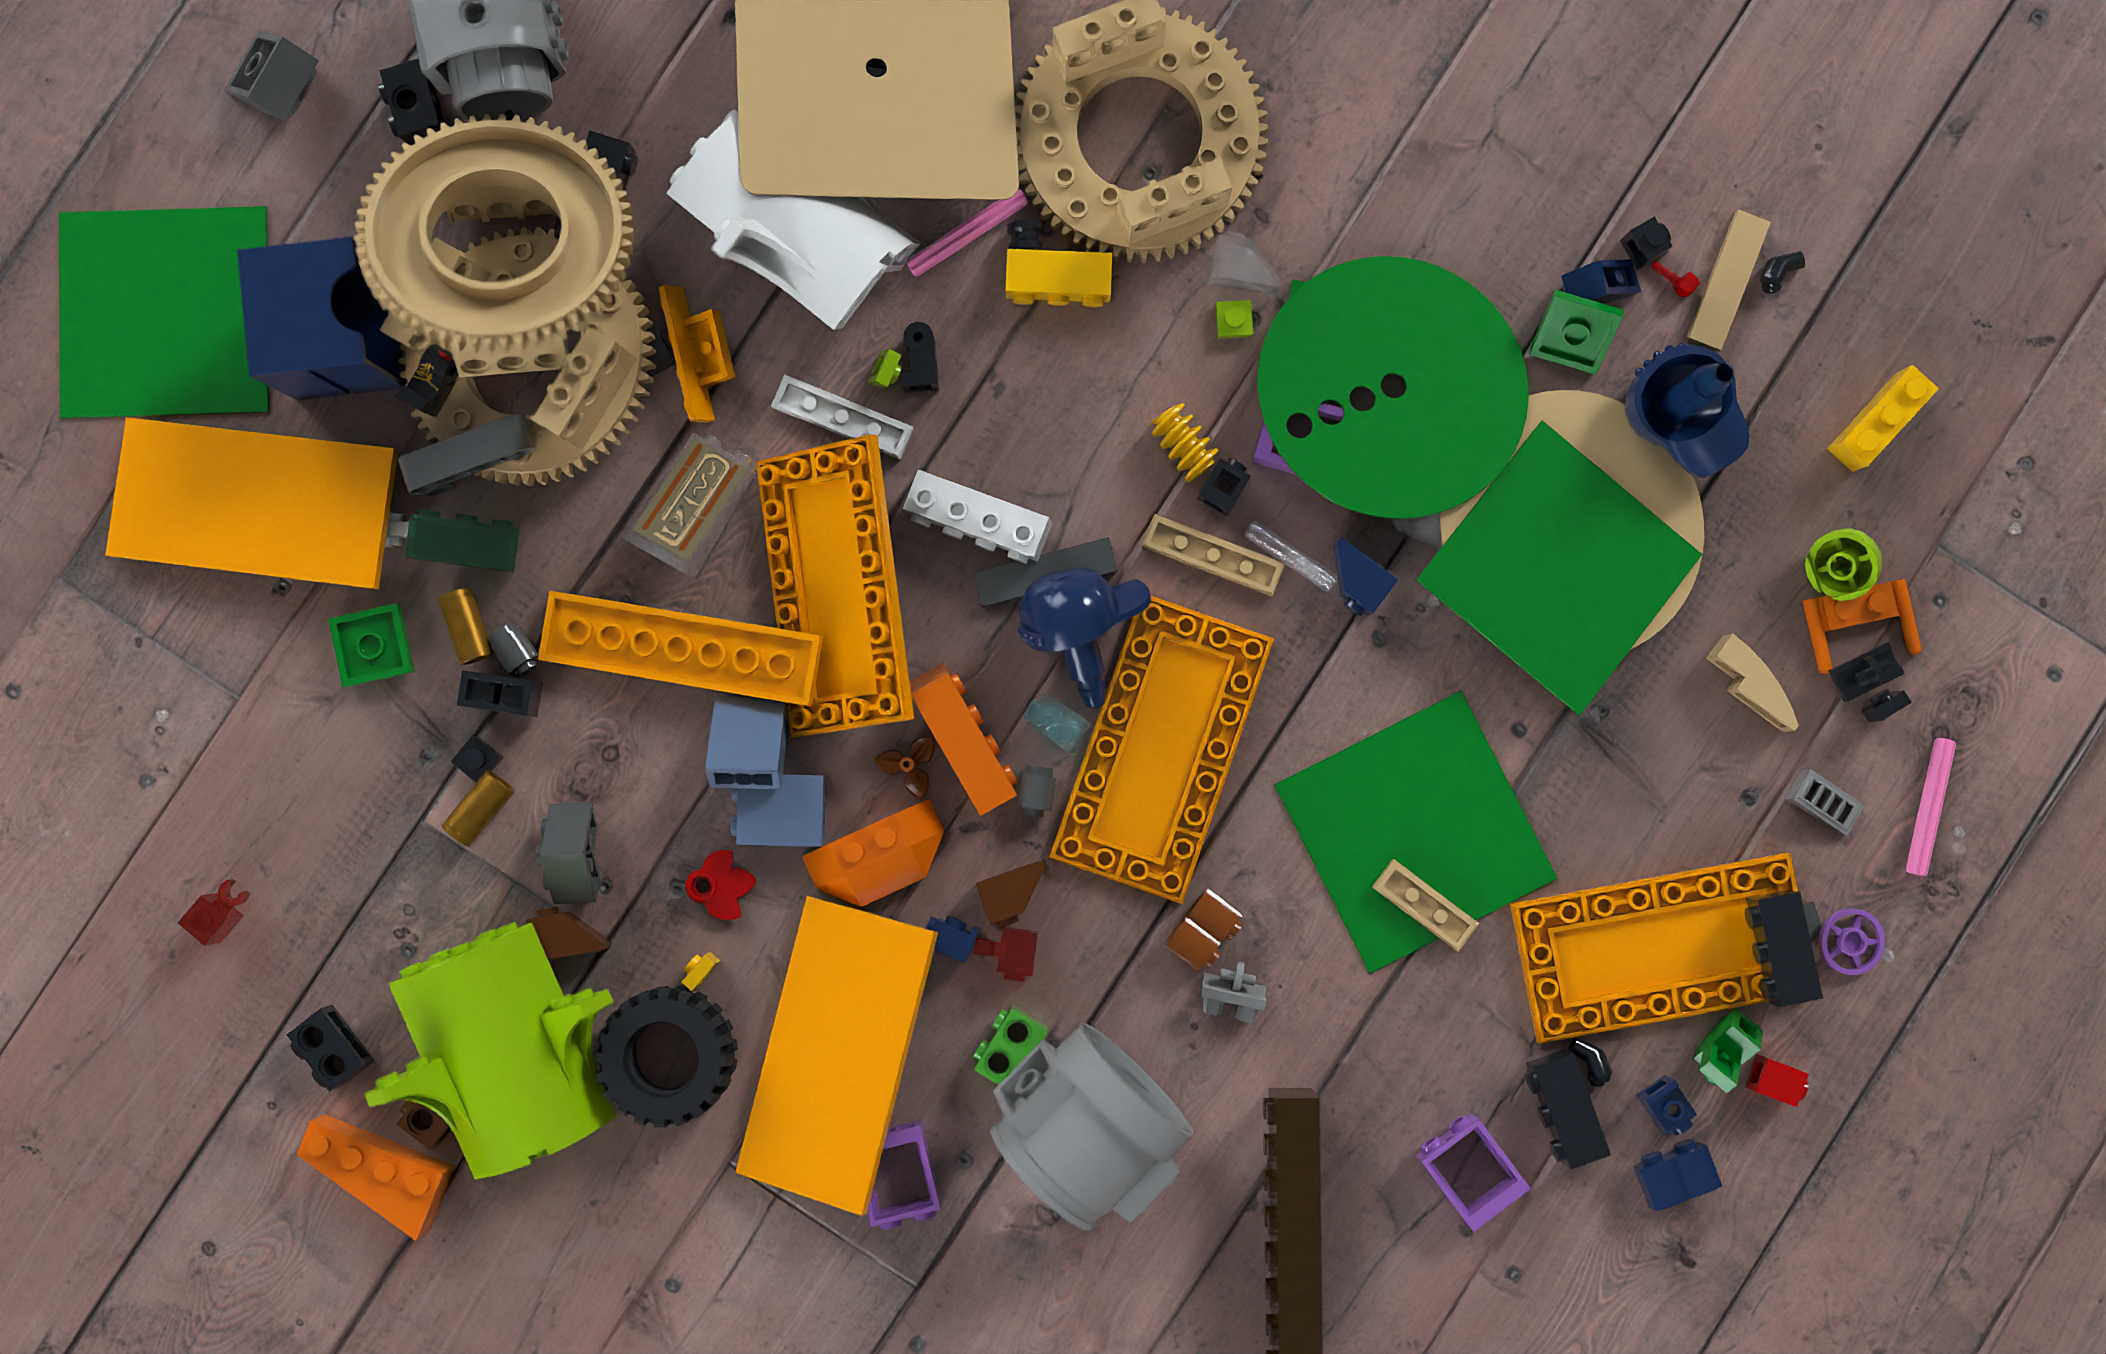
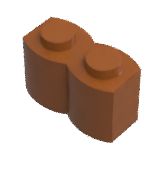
[1164,887,1243,971]

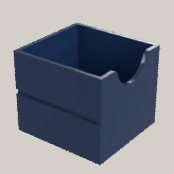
[237,236,406,400]

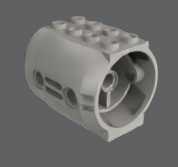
[409,0,569,121]

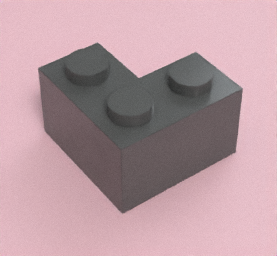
[536,802,600,904]

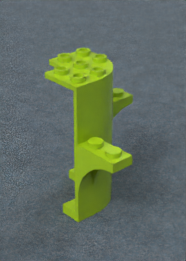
[364,921,617,1180]

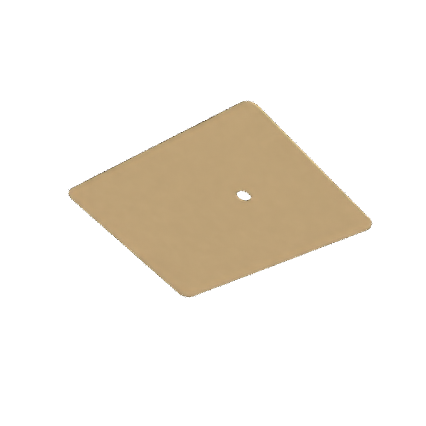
[735,0,1019,200]

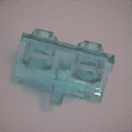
[1024,693,1091,755]

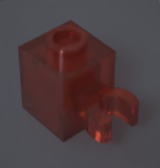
[178,879,250,946]
[974,927,1038,981]

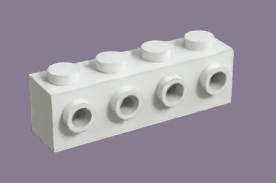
[903,470,1052,564]

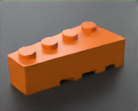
[910,663,1018,816]
[296,1114,455,1241]

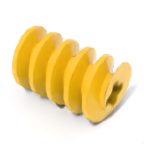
[1148,402,1219,483]

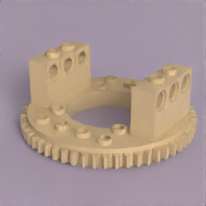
[1015,0,1268,263]
[355,114,634,377]
[380,227,656,486]

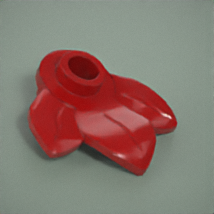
[685,850,757,920]

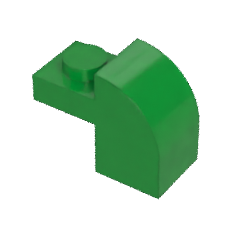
[1693,1008,1763,1093]

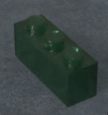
[404,509,520,573]

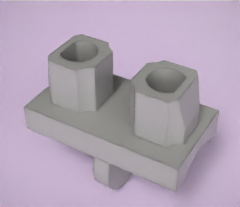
[1201,961,1267,1023]

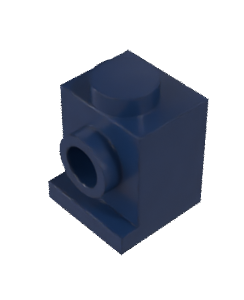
[926,915,980,964]
[1636,1075,1697,1135]

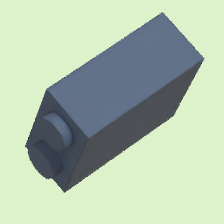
[705,695,789,789]
[731,775,827,847]

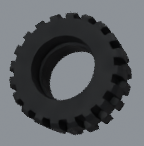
[594,986,738,1128]

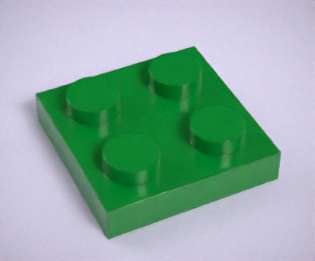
[1530,290,1623,375]
[328,603,415,688]

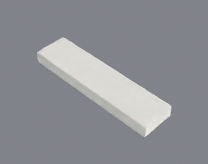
[771,374,914,461]

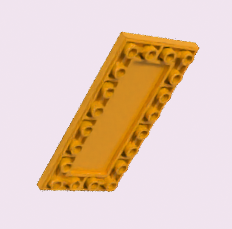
[105,417,399,590]
[756,434,914,738]
[1049,596,1274,904]
[1510,852,1798,1044]
[735,896,938,1216]

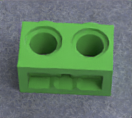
[972,1005,1048,1085]

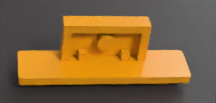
[658,284,735,423]

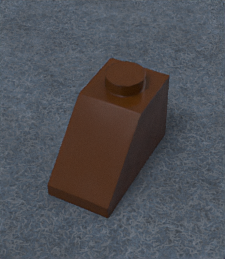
[976,859,1046,928]
[526,907,611,959]

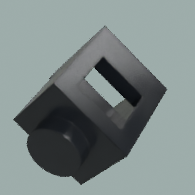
[1620,216,1673,270]
[1197,458,1251,516]

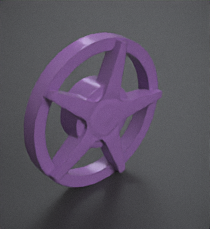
[1819,908,1885,975]

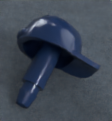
[1625,343,1749,478]
[1018,568,1151,708]

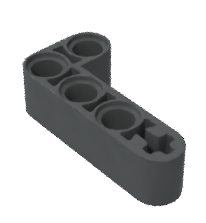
[398,414,536,496]

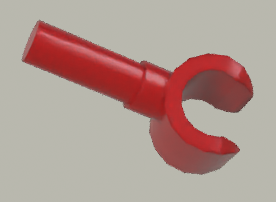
[1650,261,1700,297]

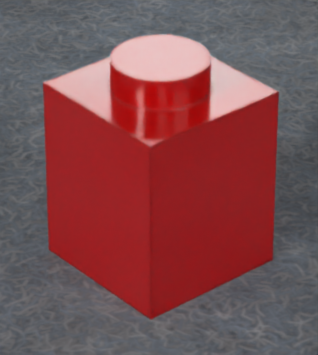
[1745,1054,1809,1107]

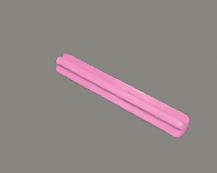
[906,188,1028,277]
[1906,738,1956,876]

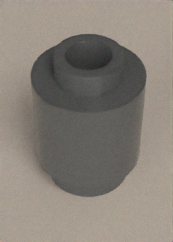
[489,623,538,677]
[1016,765,1056,817]

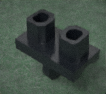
[1828,642,1905,702]

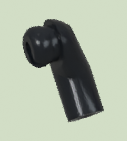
[1760,251,1805,294]

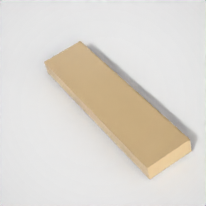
[1686,209,1771,353]
[1141,514,1285,597]

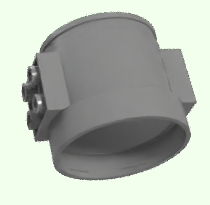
[990,1023,1194,1231]

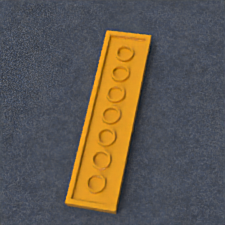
[538,590,823,706]

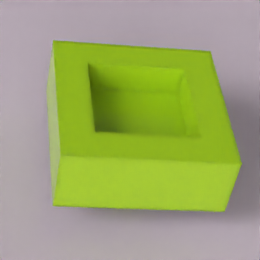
[1215,300,1253,339]
[867,349,902,388]

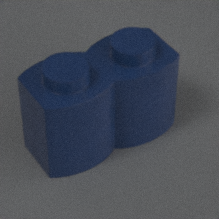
[1633,1139,1722,1211]

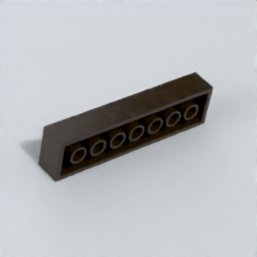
[1263,1088,1323,1354]

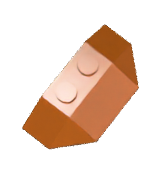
[802,799,945,907]

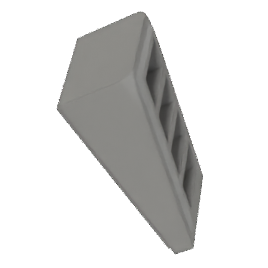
[1784,769,1865,836]

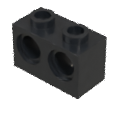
[457,670,543,717]
[287,1005,375,1092]

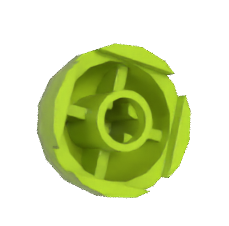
[1805,528,1883,601]

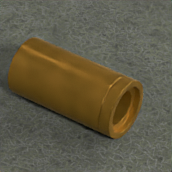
[437,588,495,666]
[441,770,515,847]

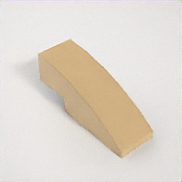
[1706,634,1799,732]

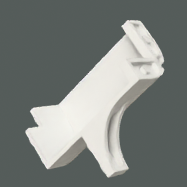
[667,109,921,330]

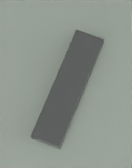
[974,537,1118,607]

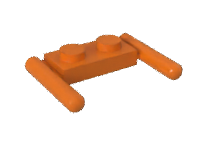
[1802,579,1922,674]

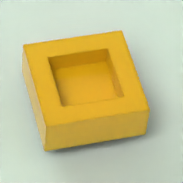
[681,952,720,991]

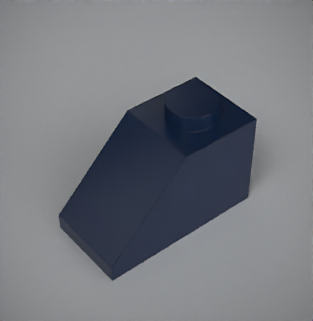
[1561,259,1641,304]
[1333,537,1398,616]

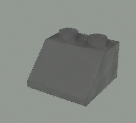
[224,31,319,121]

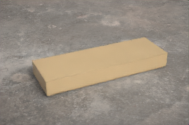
[1372,859,1479,952]

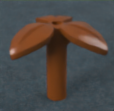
[875,737,934,798]

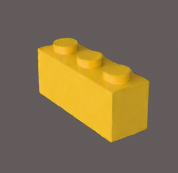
[1005,249,1112,307]
[1827,365,1939,472]

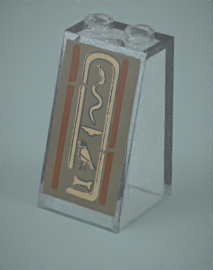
[623,432,758,580]

